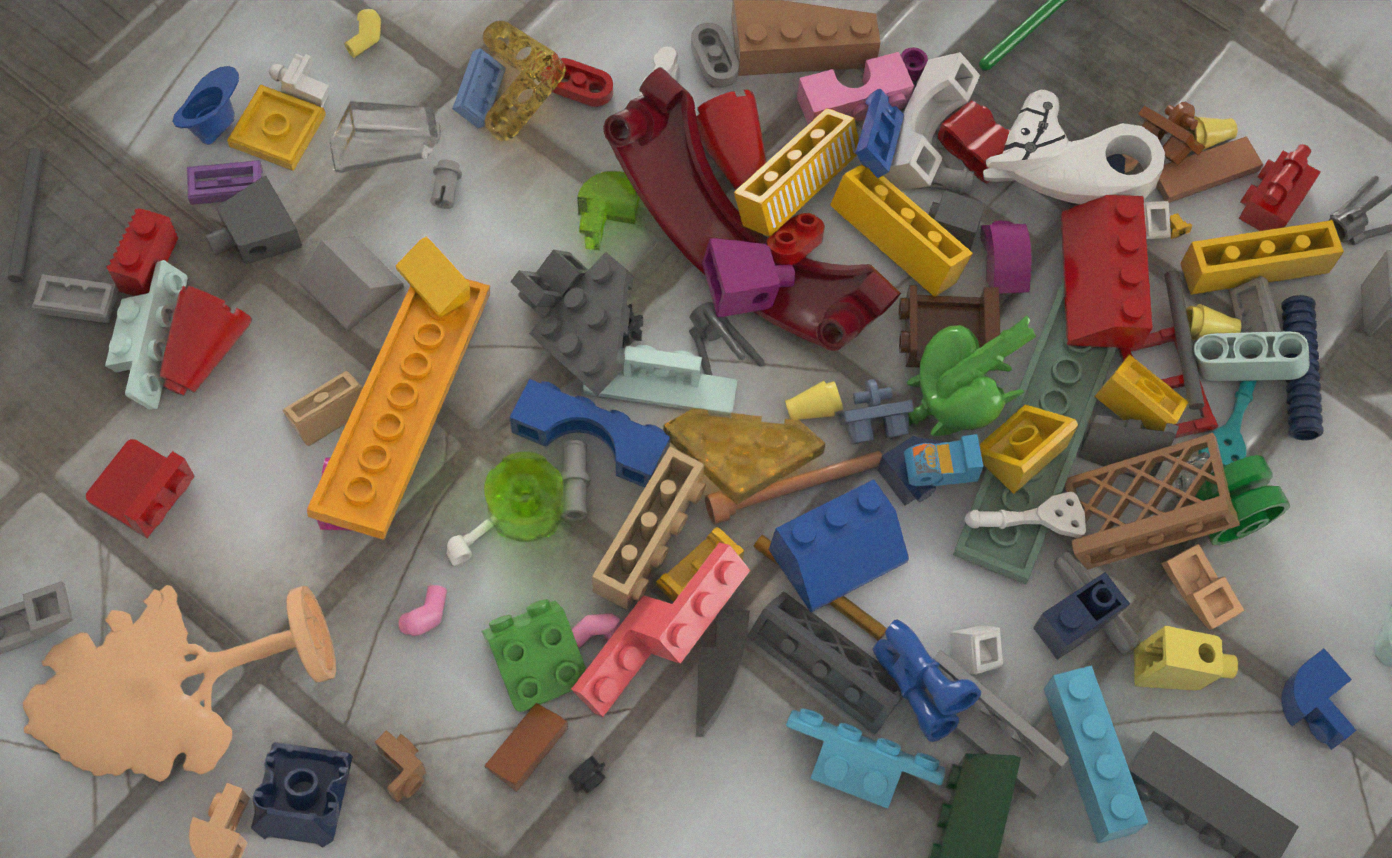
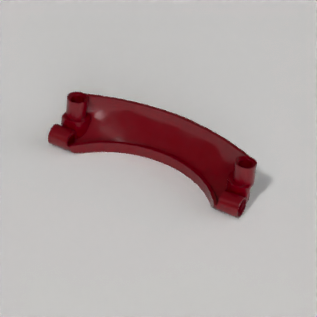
[603,67,901,351]

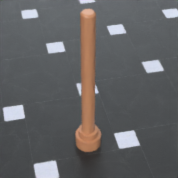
[705,451,883,525]

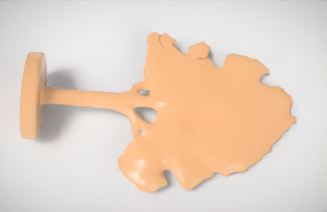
[23,585,336,782]

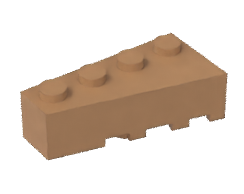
[731,0,881,76]

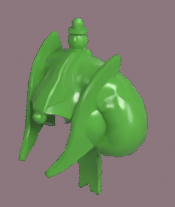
[907,315,1036,436]

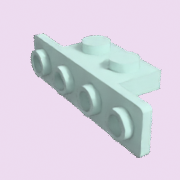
[105,260,188,410]
[583,345,737,416]

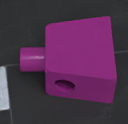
[702,238,795,317]

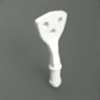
[964,491,1086,538]

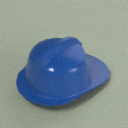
[172,66,239,145]

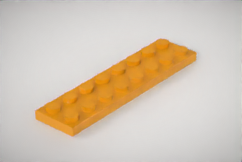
[307,279,490,540]

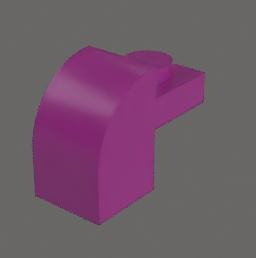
[980,220,1032,294]

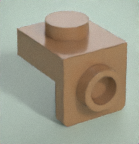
[375,730,426,802]

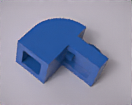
[1281,648,1357,750]

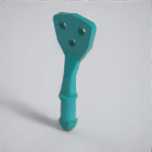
[1198,380,1259,466]

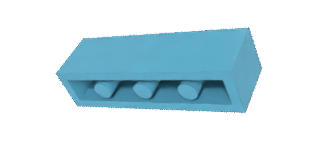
[1044,665,1148,844]

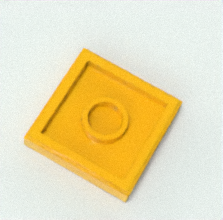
[227,84,326,171]

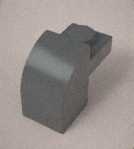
[510,249,589,318]

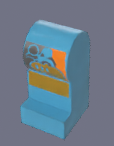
[904,434,984,486]

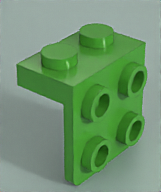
[482,599,586,712]

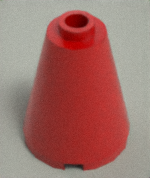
[696,90,767,190]
[159,285,253,396]

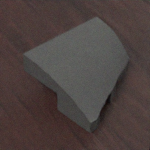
[1079,415,1179,484]

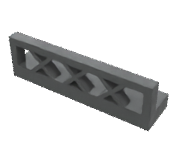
[747,591,903,734]

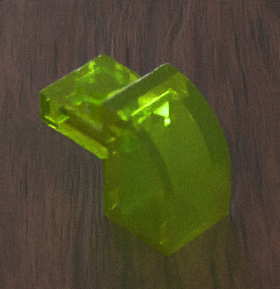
[577,171,640,251]

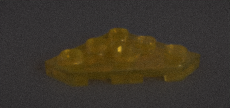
[663,408,826,505]

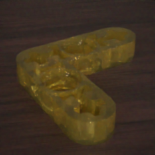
[483,20,566,141]

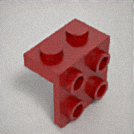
[86,439,195,539]

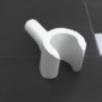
[446,519,493,566]

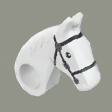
[983,90,1165,204]

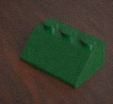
[928,753,1021,858]

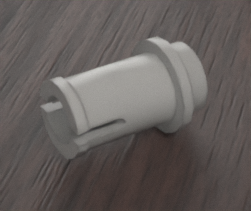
[430,159,462,209]
[927,166,974,196]

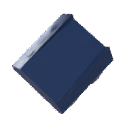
[251,742,353,848]

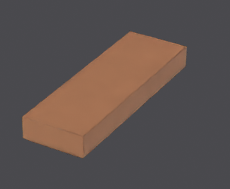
[1156,136,1264,203]

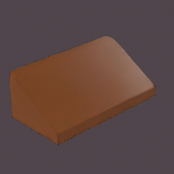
[484,703,568,792]

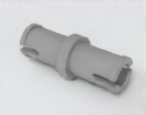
[559,440,590,521]

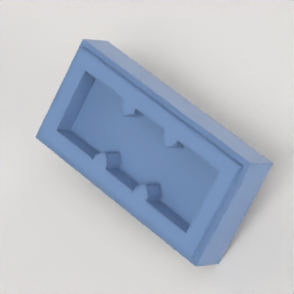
[452,48,506,128]

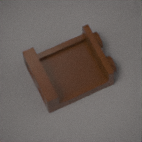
[899,285,1000,371]

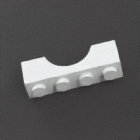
[883,52,980,191]

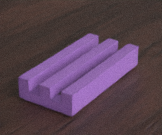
[187,160,263,205]

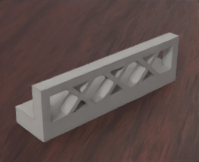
[925,650,1069,800]

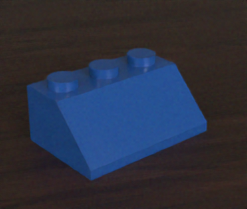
[769,479,909,612]

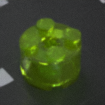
[484,451,565,542]

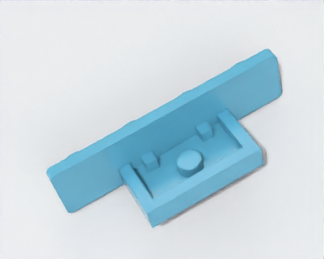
[786,709,945,809]

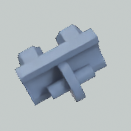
[838,379,914,444]

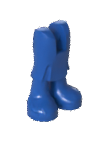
[872,619,981,742]

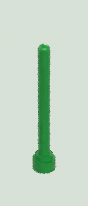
[979,0,1068,71]

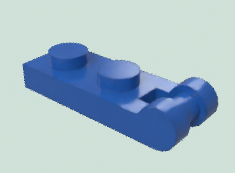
[855,89,904,178]

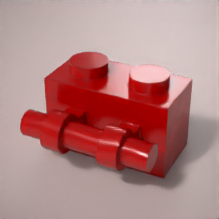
[1239,144,1321,231]

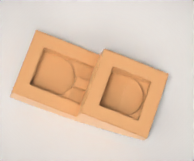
[1161,544,1244,630]

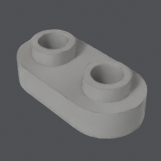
[691,23,739,87]

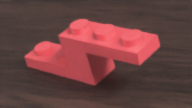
[571,542,750,717]

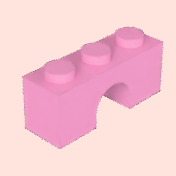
[797,52,914,124]

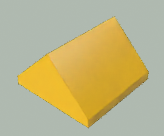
[1094,354,1188,431]
[979,404,1078,494]

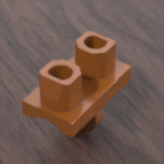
[1138,102,1205,166]

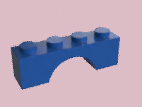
[510,379,670,488]

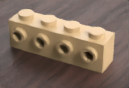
[592,447,707,610]

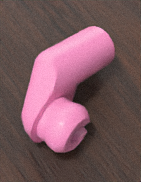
[398,585,447,636]
[571,613,621,648]

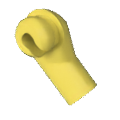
[344,9,381,58]

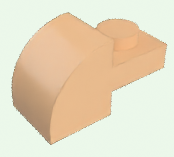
[189,783,250,858]

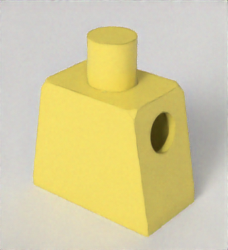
[1134,626,1238,691]

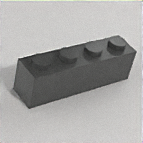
[1128,731,1299,858]

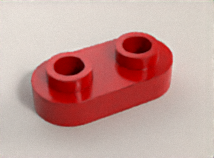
[545,58,613,107]
[767,213,825,265]

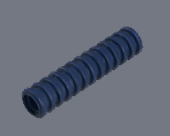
[1281,295,1324,441]

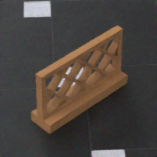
[1065,433,1240,570]

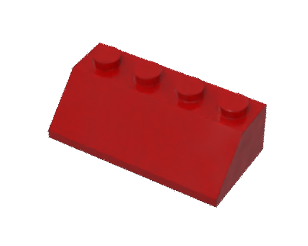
[1061,195,1153,349]

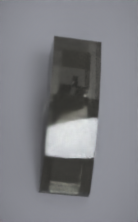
[695,609,750,737]

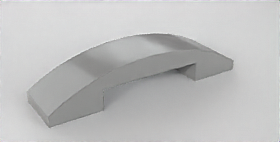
[0,581,73,654]

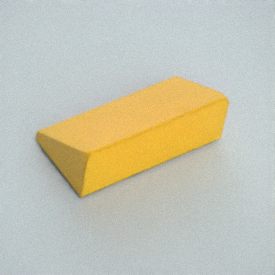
[395,236,470,318]

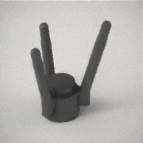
[1328,176,1392,245]
[689,302,765,375]

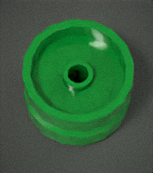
[1190,455,1290,545]

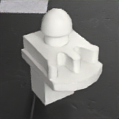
[269,54,329,107]

